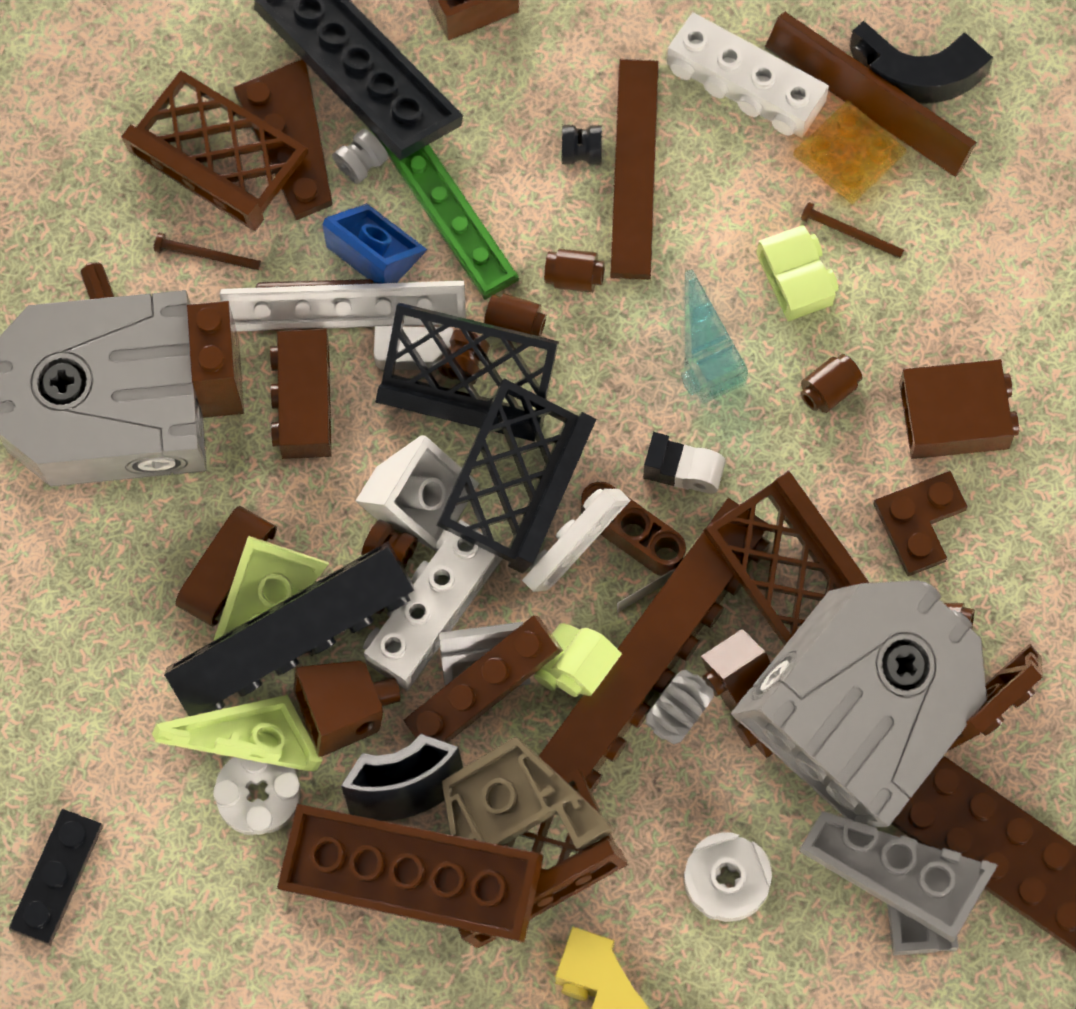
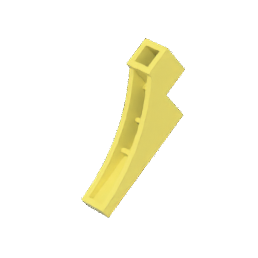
[555,926,649,1009]

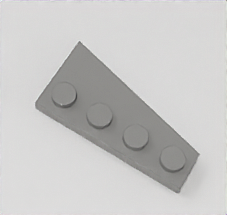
[799,811,998,943]

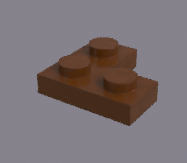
[873,471,968,577]

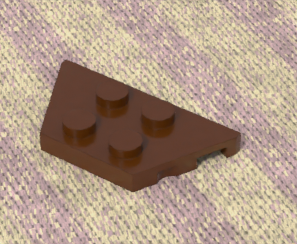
[947,644,1043,751]

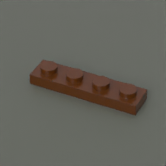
[403,615,563,743]

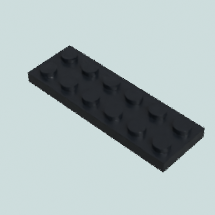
[254,0,463,160]

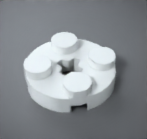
[213,757,301,835]
[684,832,772,922]

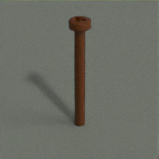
[801,202,904,258]
[154,233,261,270]

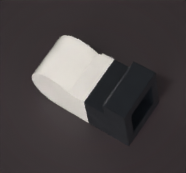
[643,431,726,494]

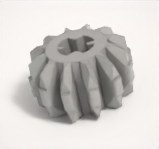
[646,670,714,745]

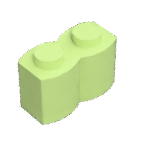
[756,225,839,322]
[534,623,622,697]

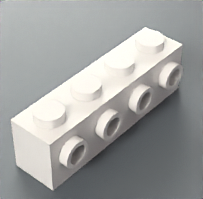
[667,12,829,138]
[363,519,503,691]

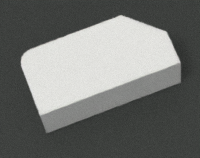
[374,326,453,370]

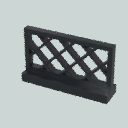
[375,302,559,442]
[436,378,597,573]

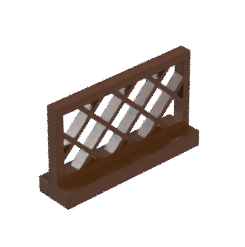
[121,70,309,232]
[703,470,869,646]
[458,769,629,948]

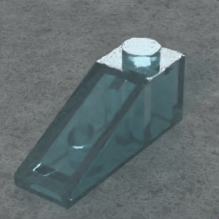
[681,269,748,404]

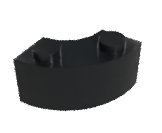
[341,734,463,821]

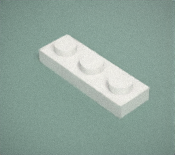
[522,489,631,592]

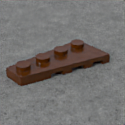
[233,59,333,221]

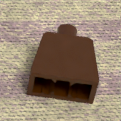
[293,661,401,757]

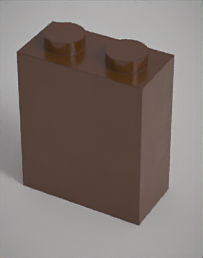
[187,301,244,418]
[899,359,1019,459]

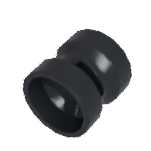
[562,125,602,165]

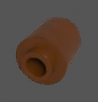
[544,248,605,293]
[484,294,547,337]
[800,354,863,413]

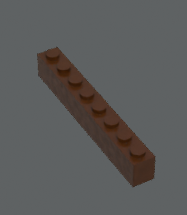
[539,498,771,794]

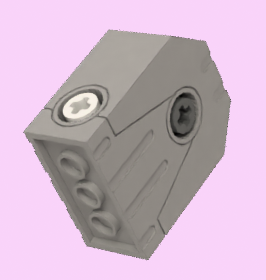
[0,290,207,487]
[730,580,987,827]

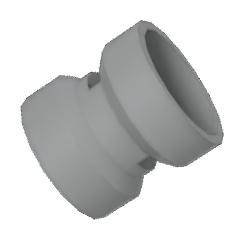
[332,128,388,184]

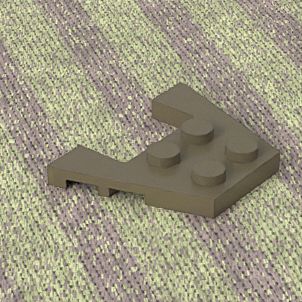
[442,737,615,851]

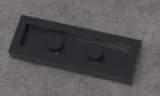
[9,809,103,946]

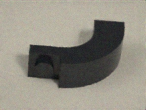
[849,21,993,103]

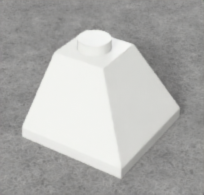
[356,435,479,551]

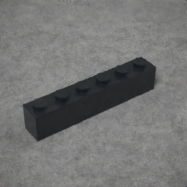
[164,541,414,716]

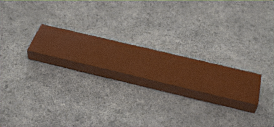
[765,11,977,177]
[610,59,659,280]

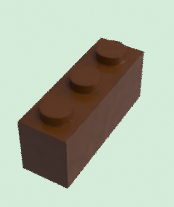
[270,329,332,459]

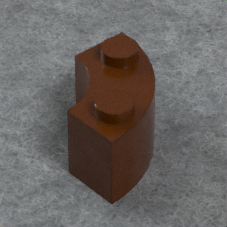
[701,629,774,758]

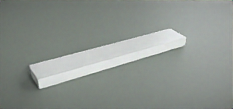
[220,281,466,332]

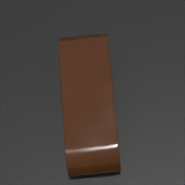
[581,481,686,576]
[175,506,277,627]

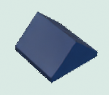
[322,204,427,284]

